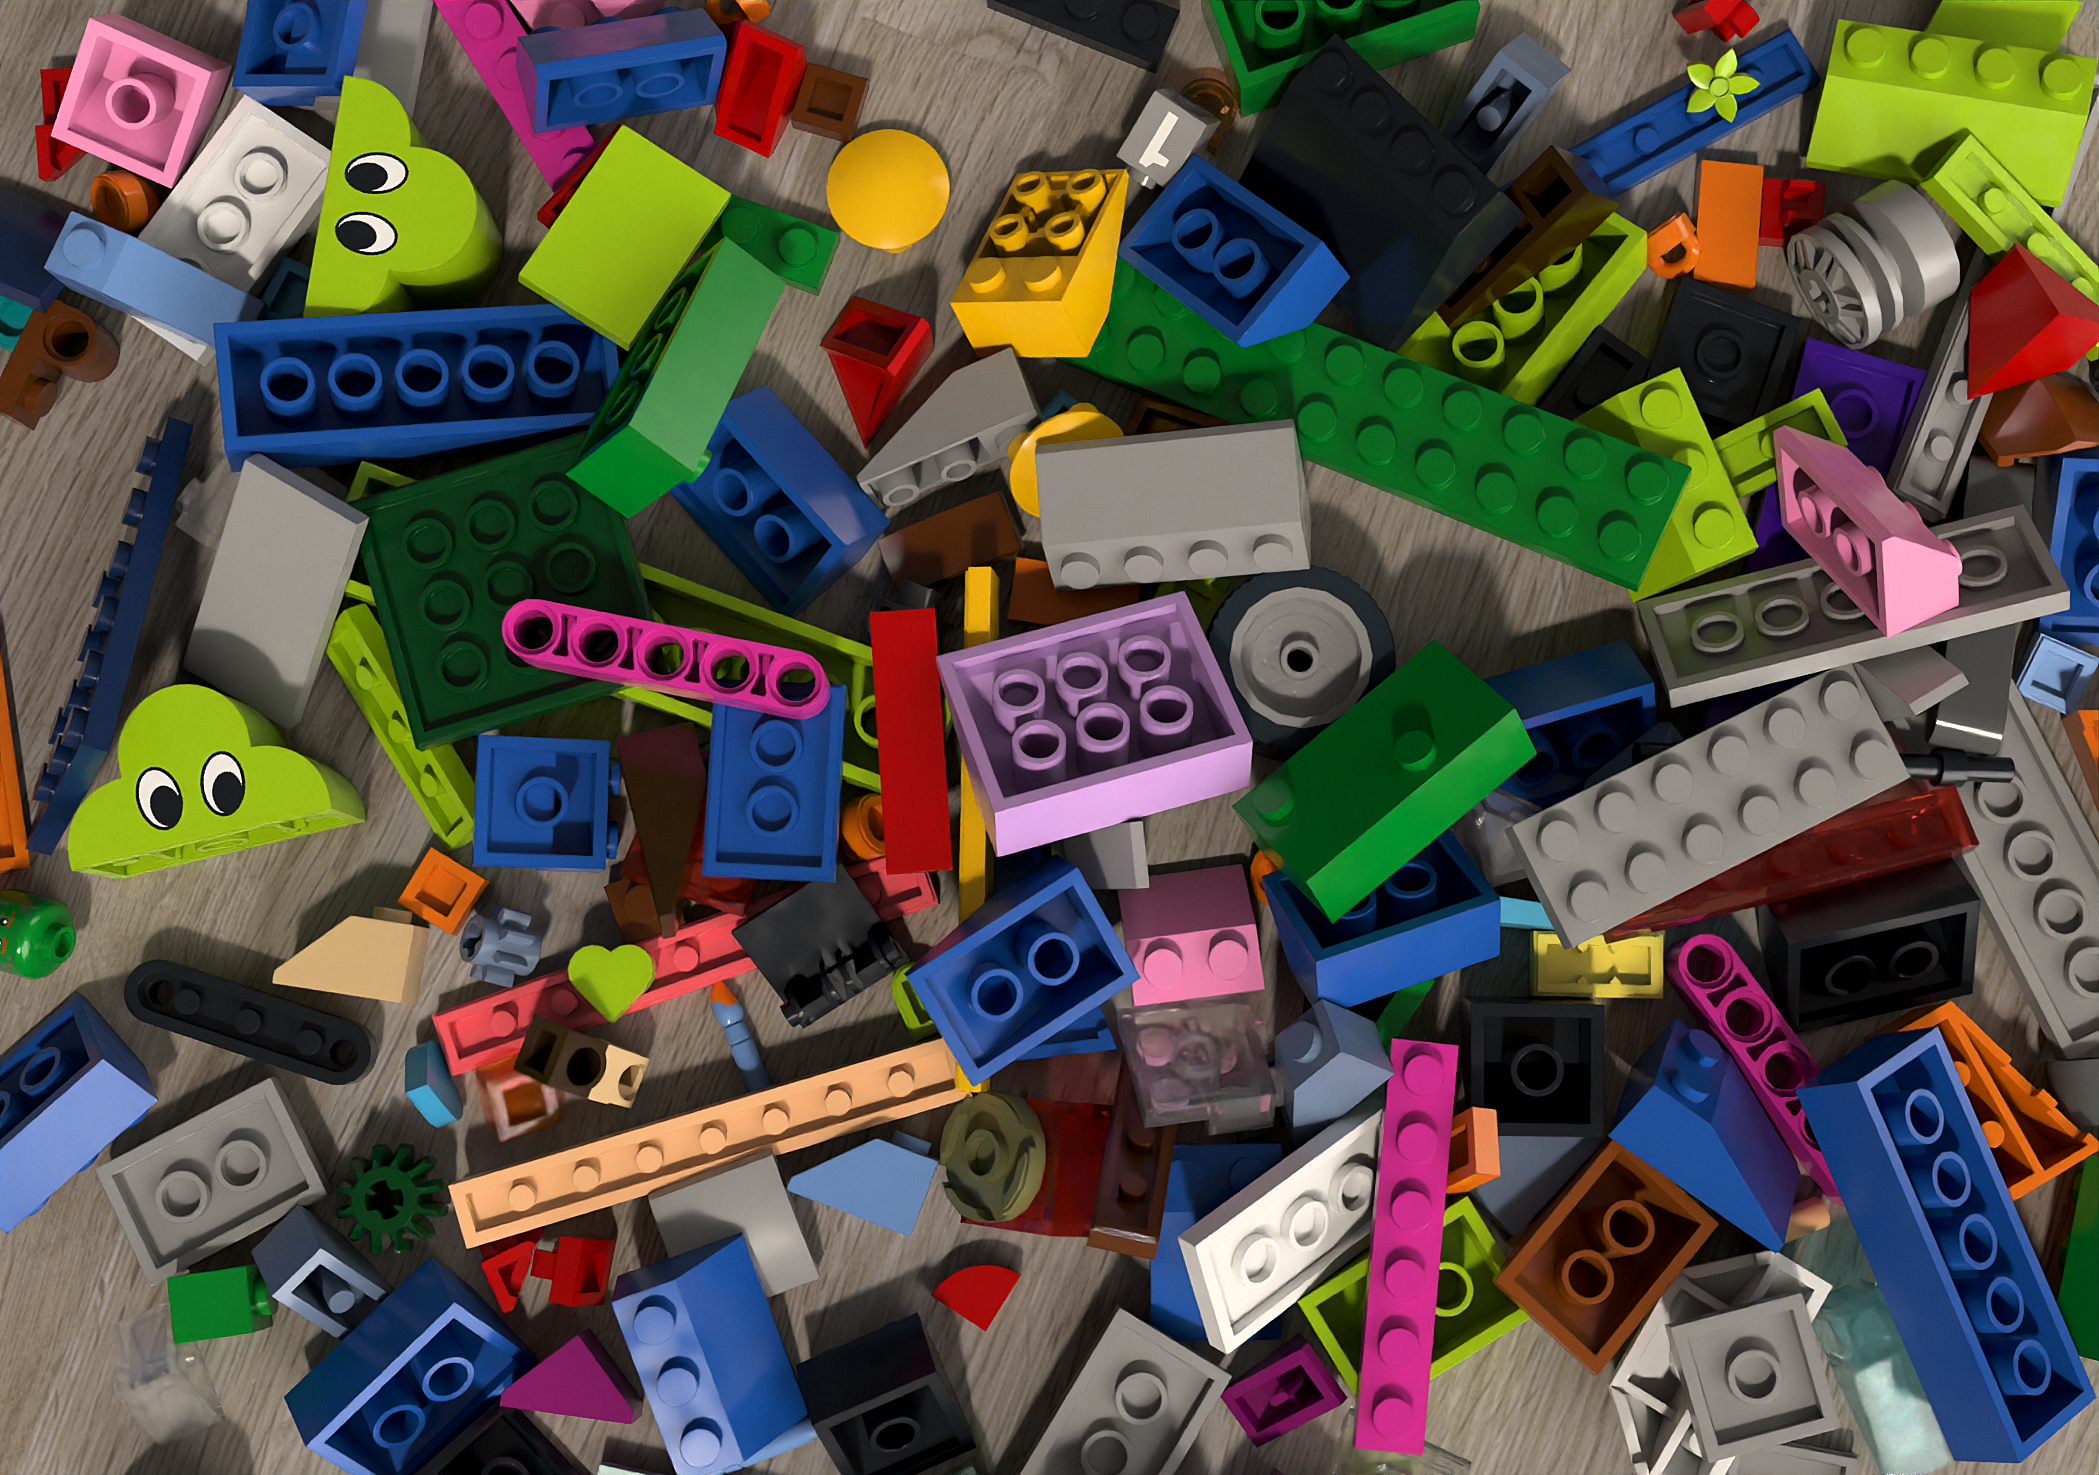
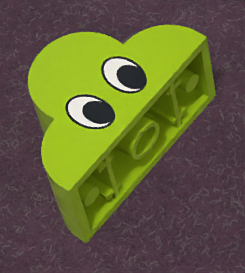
[303,75,504,318]
[67,684,367,880]

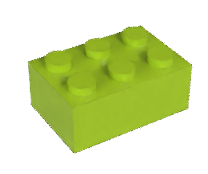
[1295,1194,1530,1402]

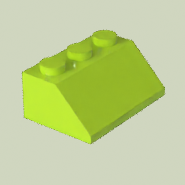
[1572,367,1759,604]

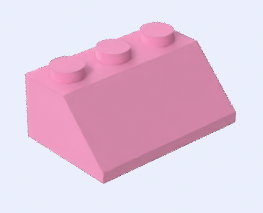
[1773,425,1962,638]

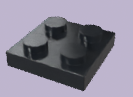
[1642,276,1802,431]

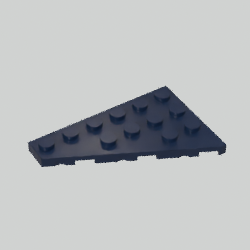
[25,416,194,856]

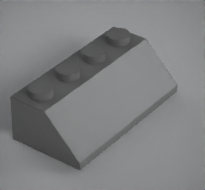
[1035,419,1311,592]

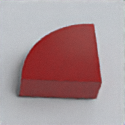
[931,1264,1021,1331]

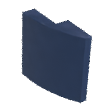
[0,186,70,313]

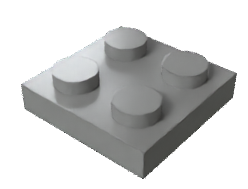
[1665,1290,1841,1463]

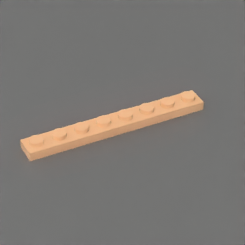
[448,1035,972,1249]

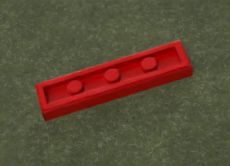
[869,608,953,875]

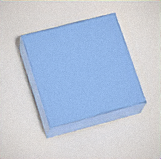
[2012,631,2099,715]

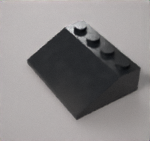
[1238,33,1526,353]

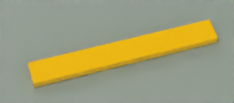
[955,567,1000,1092]

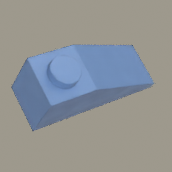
[44,211,268,351]

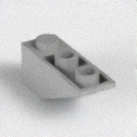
[856,347,1044,510]

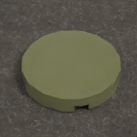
[939,1090,1046,1223]

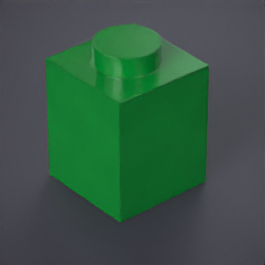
[167,1263,279,1345]

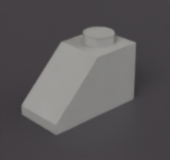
[1823,645,1969,722]
[1050,818,1149,890]

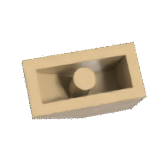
[272,906,430,1004]

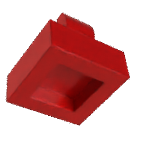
[1673,0,1760,43]
[1758,177,1825,248]
[530,1235,616,1307]

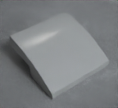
[291,0,433,118]
[648,1148,820,1298]

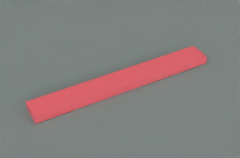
[432,856,940,1076]

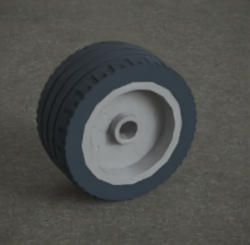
[1205,565,1396,762]

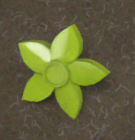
[1686,46,1761,123]

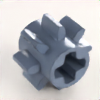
[460,904,542,987]

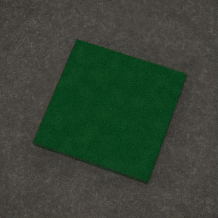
[347,430,672,752]

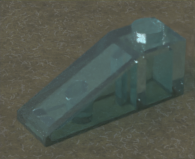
[1811,1279,1951,1475]

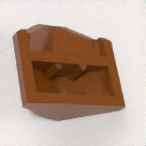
[1977,374,2099,467]

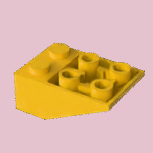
[950,169,1129,357]

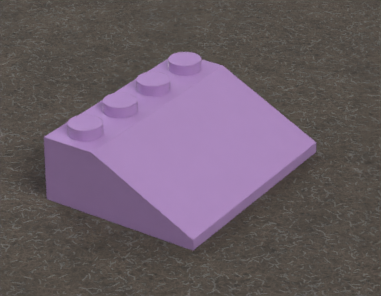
[936,591,1253,857]

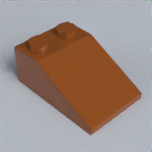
[1492,1136,1719,1376]

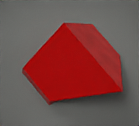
[713,19,808,158]
[1967,242,2099,400]
[819,296,934,450]

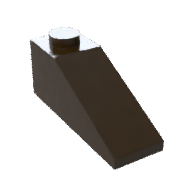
[1436,144,1622,329]
[616,721,710,939]

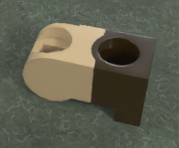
[513,1014,650,1108]

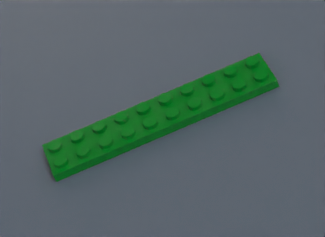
[1055,256,1692,592]

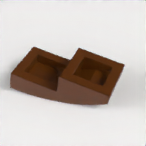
[877,491,1025,594]

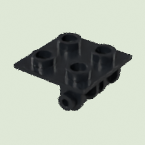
[731,861,911,1029]

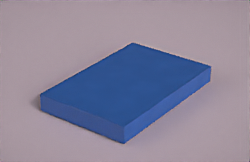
[702,679,847,883]

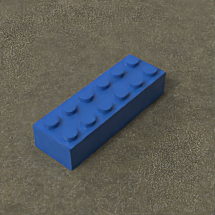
[213,304,619,472]
[1795,1026,2097,1463]

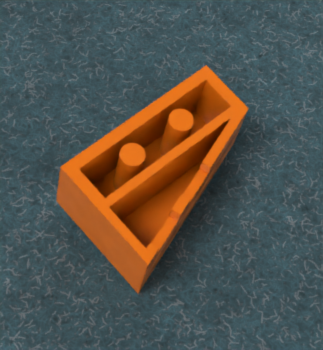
[1863,1001,2099,1201]

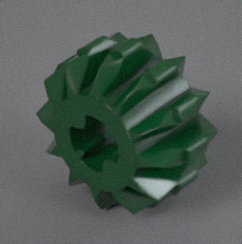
[335,1143,449,1254]

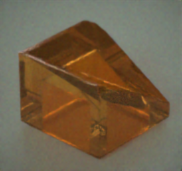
[473,1055,562,1142]

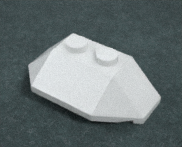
[1607,1249,1832,1475]

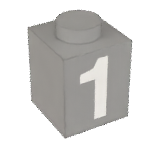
[1116,87,1221,191]

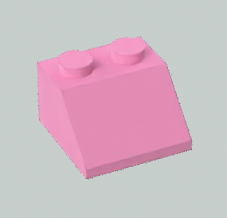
[51,12,232,189]
[1116,864,1265,1008]

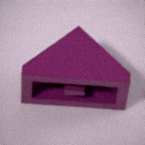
[500,1328,644,1424]
[1220,1333,1348,1448]

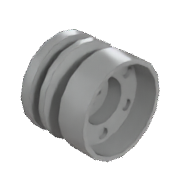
[1787,179,1960,350]

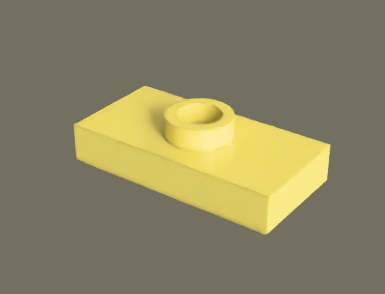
[1530,931,1663,999]

